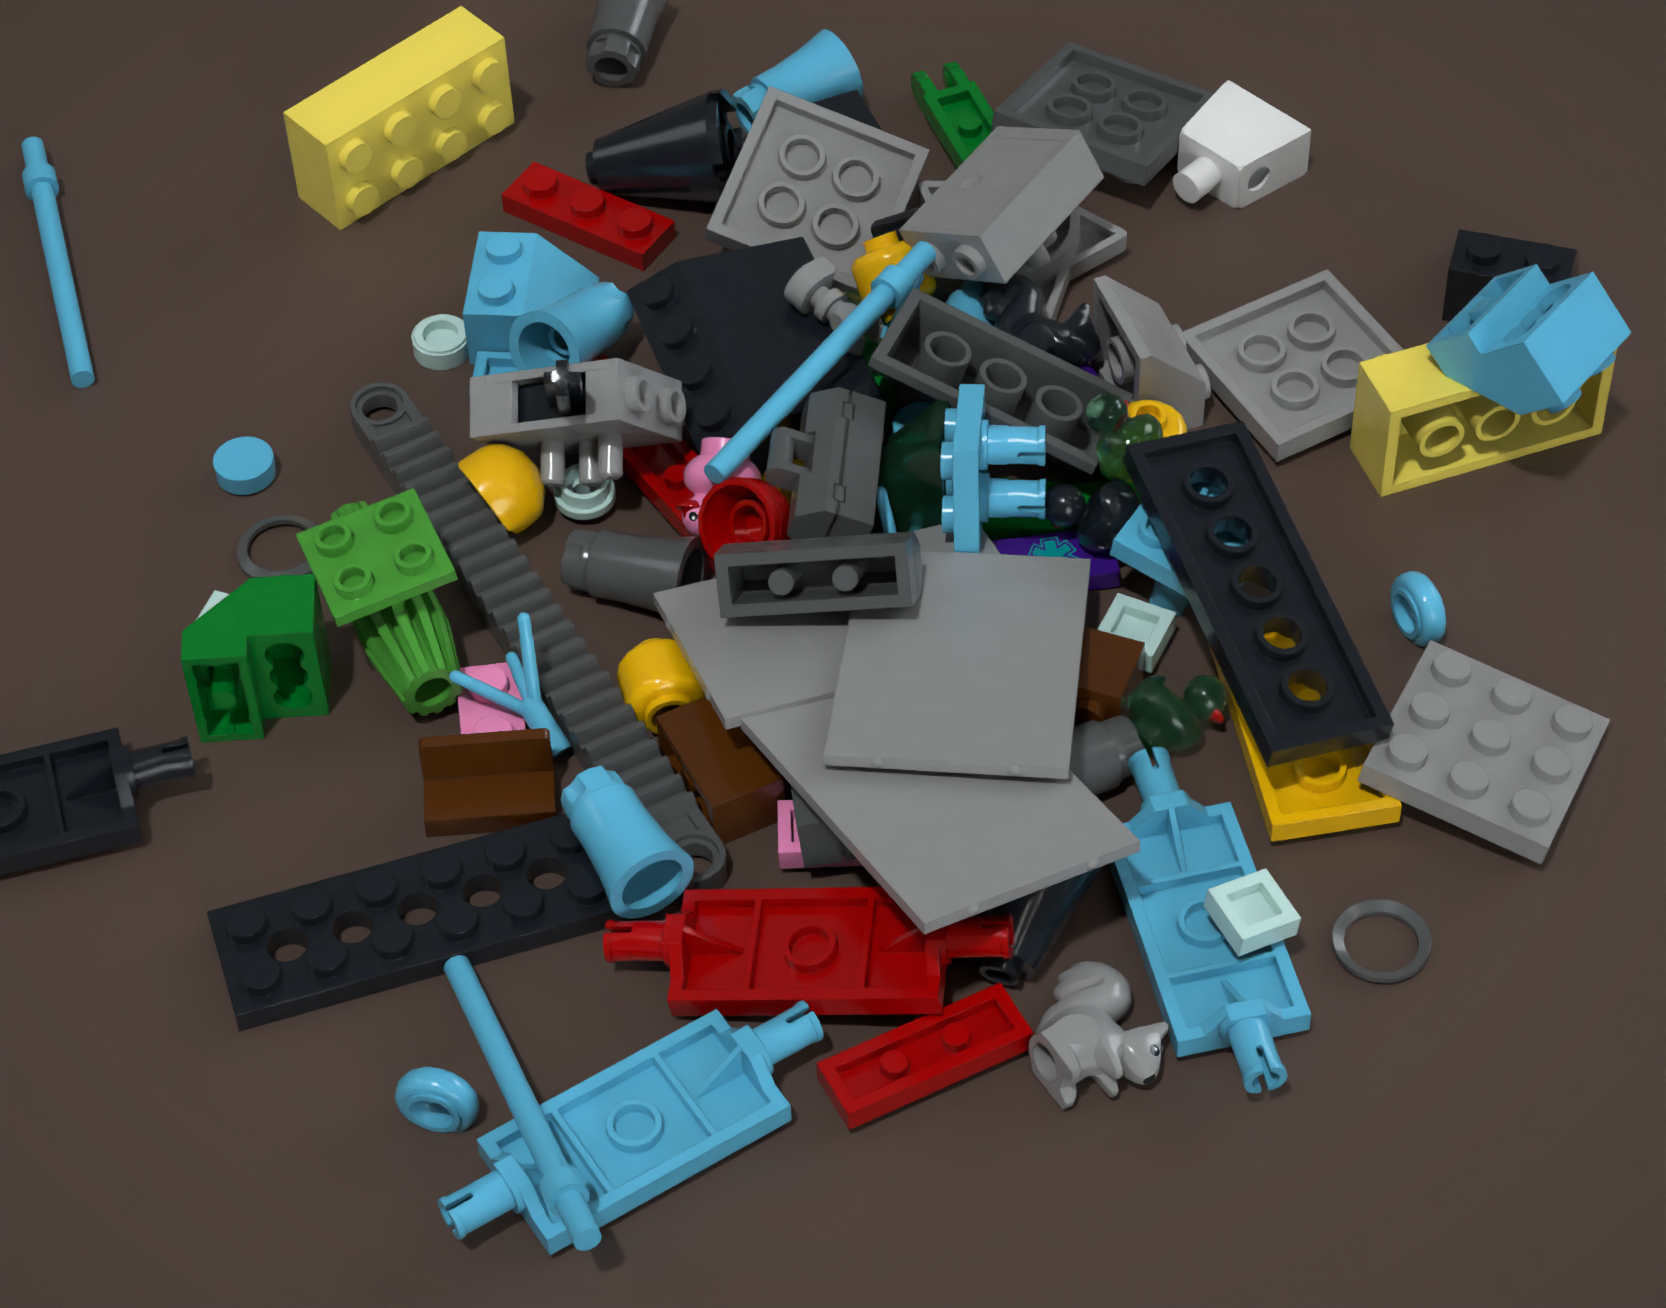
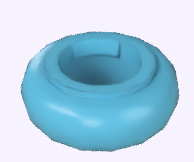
[1390,571,1446,647]
[394,1067,480,1133]

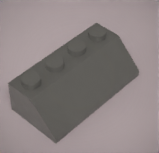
[868,288,1133,480]

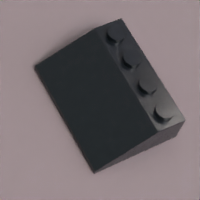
[626,237,886,474]

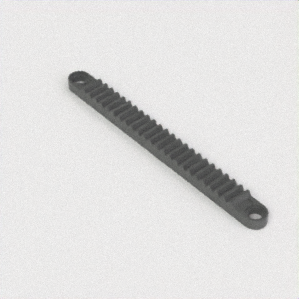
[349,382,728,900]

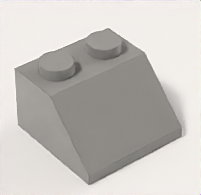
[1091,275,1211,429]

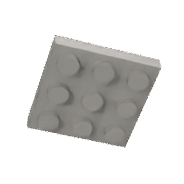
[704,86,930,301]
[1183,269,1404,462]
[1357,640,1610,865]

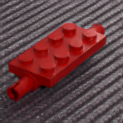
[603,887,1014,1016]

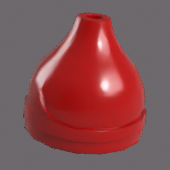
[698,477,791,561]

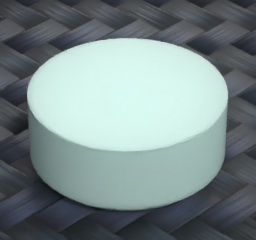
[411,314,469,371]

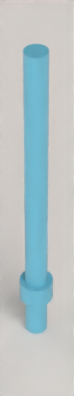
[21,137,95,388]
[704,241,936,484]
[444,955,602,1251]

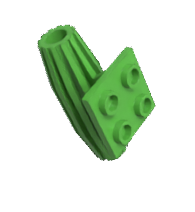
[296,488,463,716]

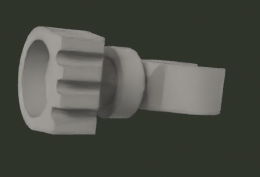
[784,255,883,355]

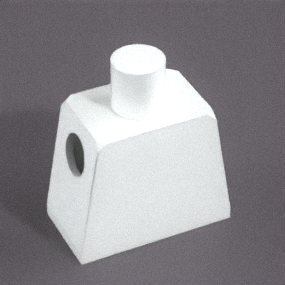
[1173,80,1311,208]

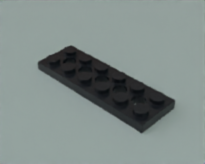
[1123,421,1394,767]
[207,814,631,1032]

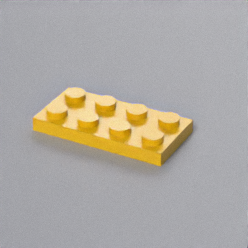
[1209,632,1402,842]

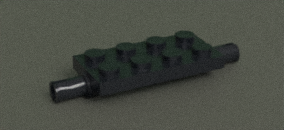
[0,727,196,875]

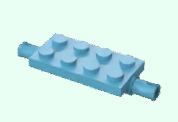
[1109,747,1311,1093]
[437,1000,824,1255]

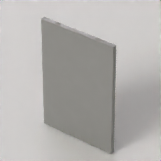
[653,524,1000,730]
[823,550,1091,779]
[741,698,1140,934]

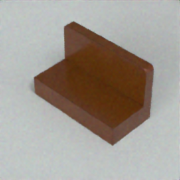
[418,728,557,837]

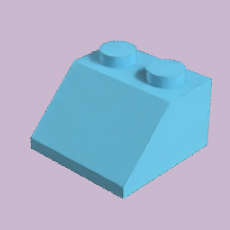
[463,231,600,364]

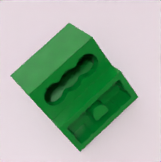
[180,574,332,743]

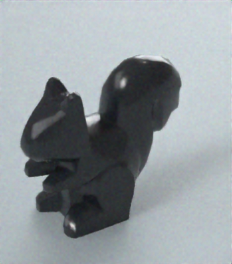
[979,273,1100,366]

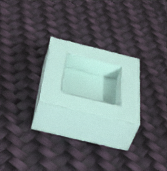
[1097,593,1177,673]
[1203,868,1301,956]

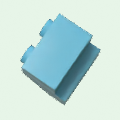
[1426,264,1632,415]

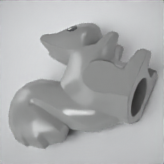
[1029,961,1169,1110]

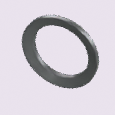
[236,515,318,578]
[1332,899,1432,983]

